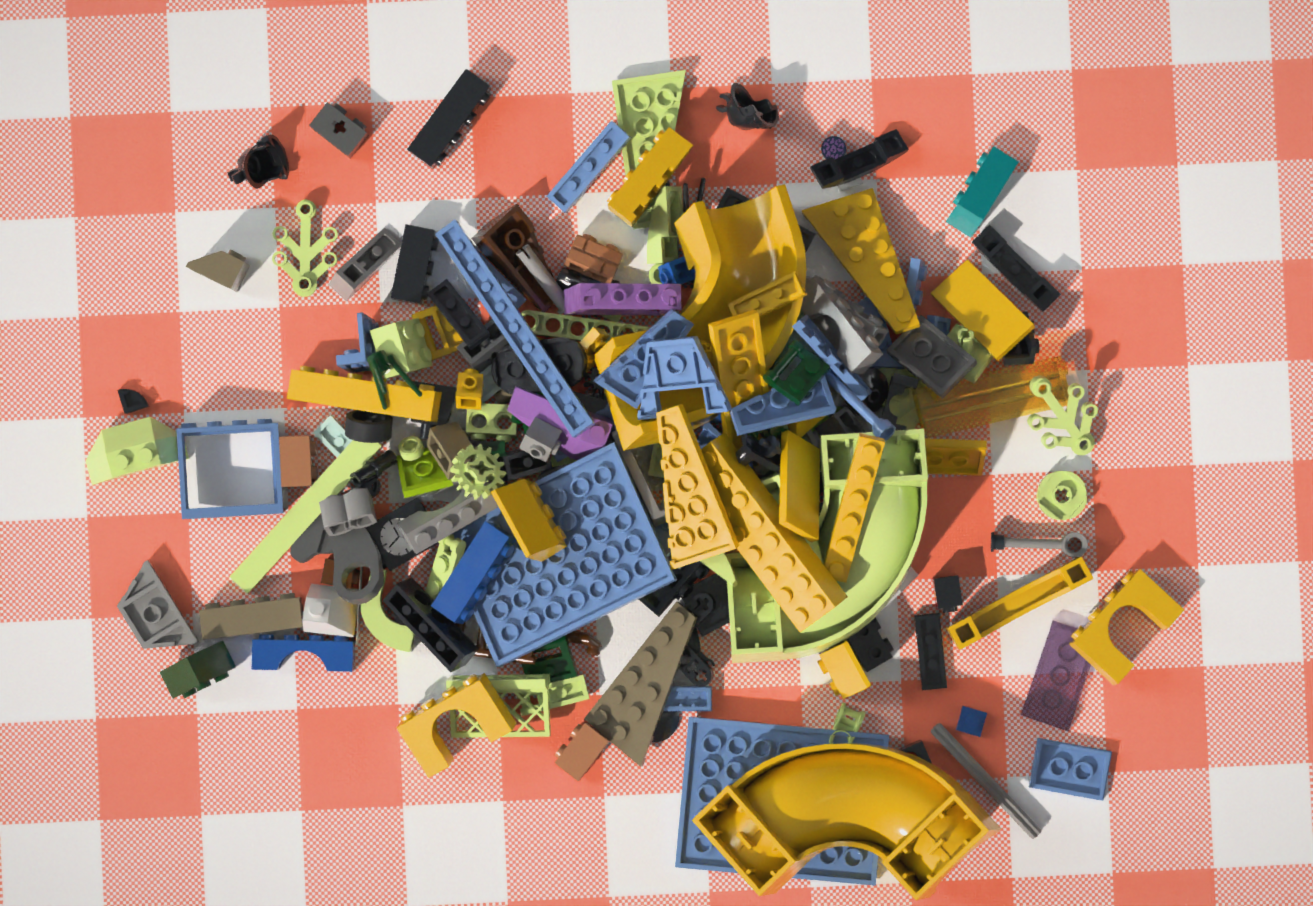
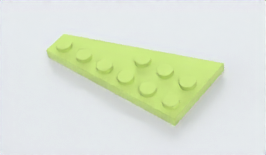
[612,70,686,230]

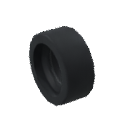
[345,410,393,443]

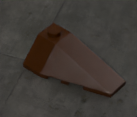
[471,204,554,312]

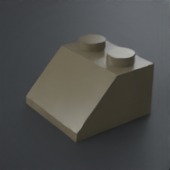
[186,249,250,292]

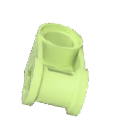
[829,702,866,744]

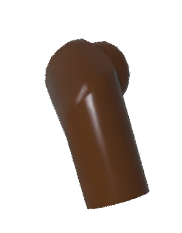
[567,631,602,656]

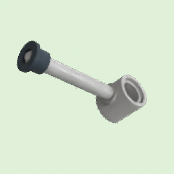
[990,532,1088,557]

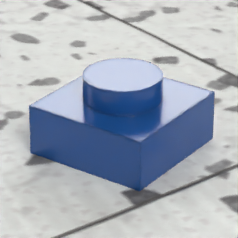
[955,706,987,737]

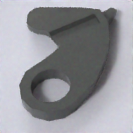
[290,514,384,605]

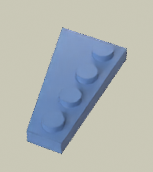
[594,309,694,409]

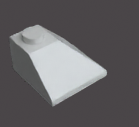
[302,584,359,638]

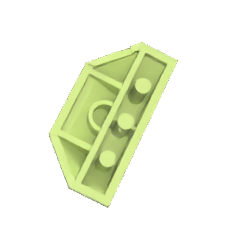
[86,417,189,485]

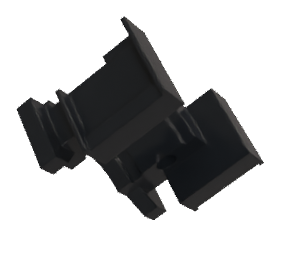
[881,373,919,430]

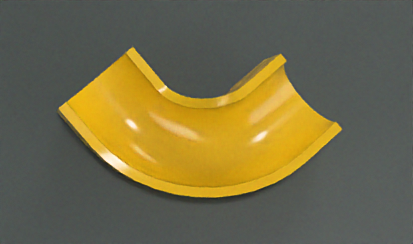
[594,184,807,451]
[692,743,1001,900]

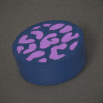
[821,136,846,159]

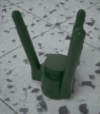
[366,350,422,410]

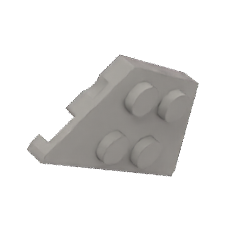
[117,560,199,649]

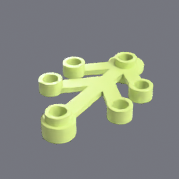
[272,199,338,297]
[1027,375,1098,455]

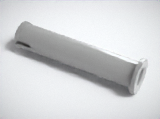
[516,244,564,314]

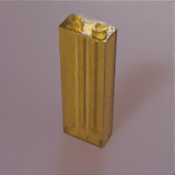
[912,356,1074,438]

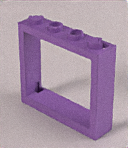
[564,283,681,316]

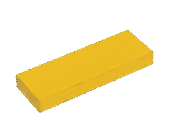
[727,271,807,318]

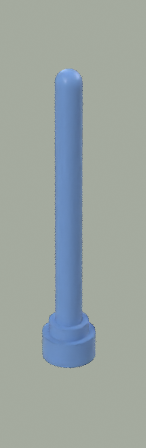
[825,370,896,441]

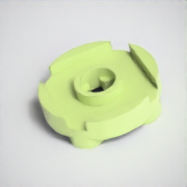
[1036,471,1087,521]

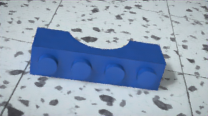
[251,634,355,672]

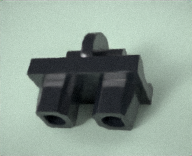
[736,433,782,476]

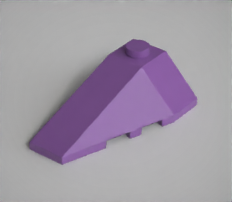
[507,386,613,460]

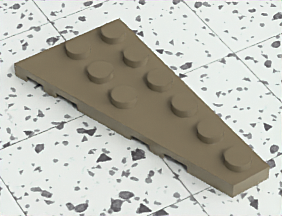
[584,602,698,767]

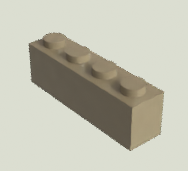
[199,593,303,640]

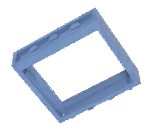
[176,419,283,520]

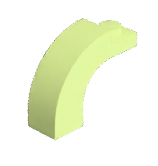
[360,569,415,652]

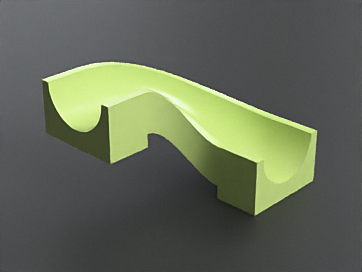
[726,429,928,664]

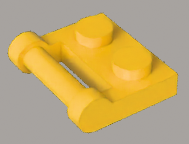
[411,306,464,361]

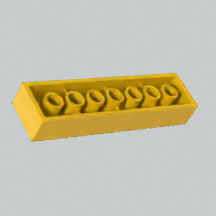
[701,432,848,632]

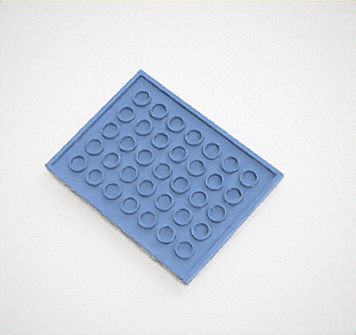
[450,442,677,667]
[675,716,889,886]

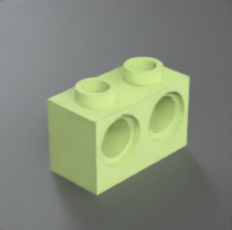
[466,403,518,442]

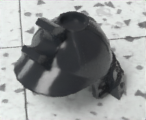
[716,83,779,130]
[227,134,289,189]

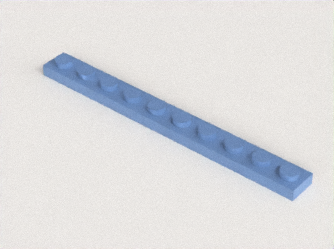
[435,219,596,438]

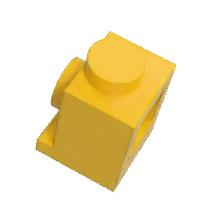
[456,369,484,410]

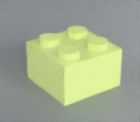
[370,318,433,379]

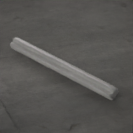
[931,723,1041,839]

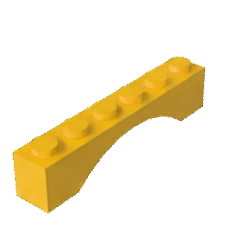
[946,556,1094,650]

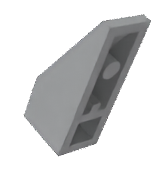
[328,227,401,302]

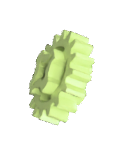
[450,444,506,500]

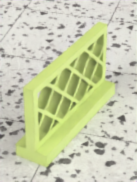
[446,674,551,738]

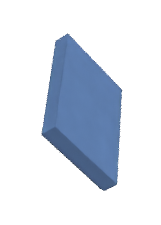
[1028,738,1112,801]

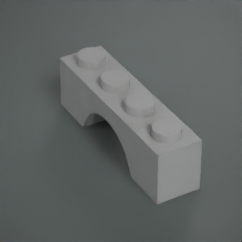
[801,278,883,374]
[397,480,499,554]

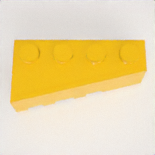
[607,127,693,227]

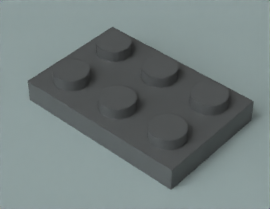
[886,315,977,399]

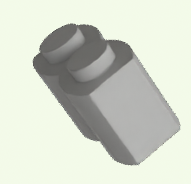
[319,487,377,536]

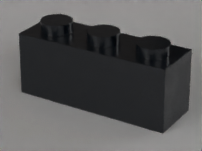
[390,224,439,305]

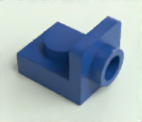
[658,256,695,284]

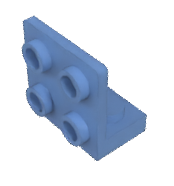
[336,312,379,373]

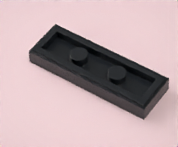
[427,279,491,350]
[914,613,947,691]

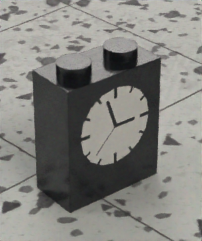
[365,497,439,571]

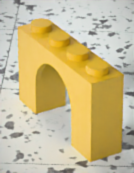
[1069,569,1184,685]
[396,673,516,778]

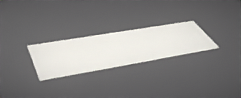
[356,567,363,645]

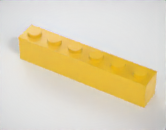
[287,365,442,422]

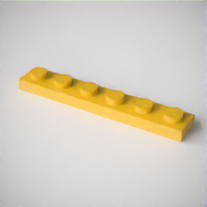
[824,433,885,583]

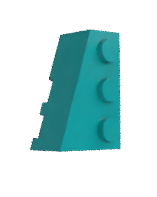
[946,146,1019,238]

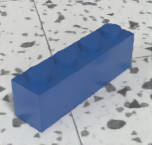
[431,521,516,624]

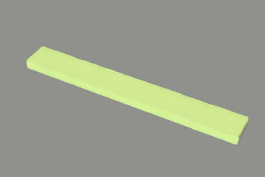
[230,440,383,594]

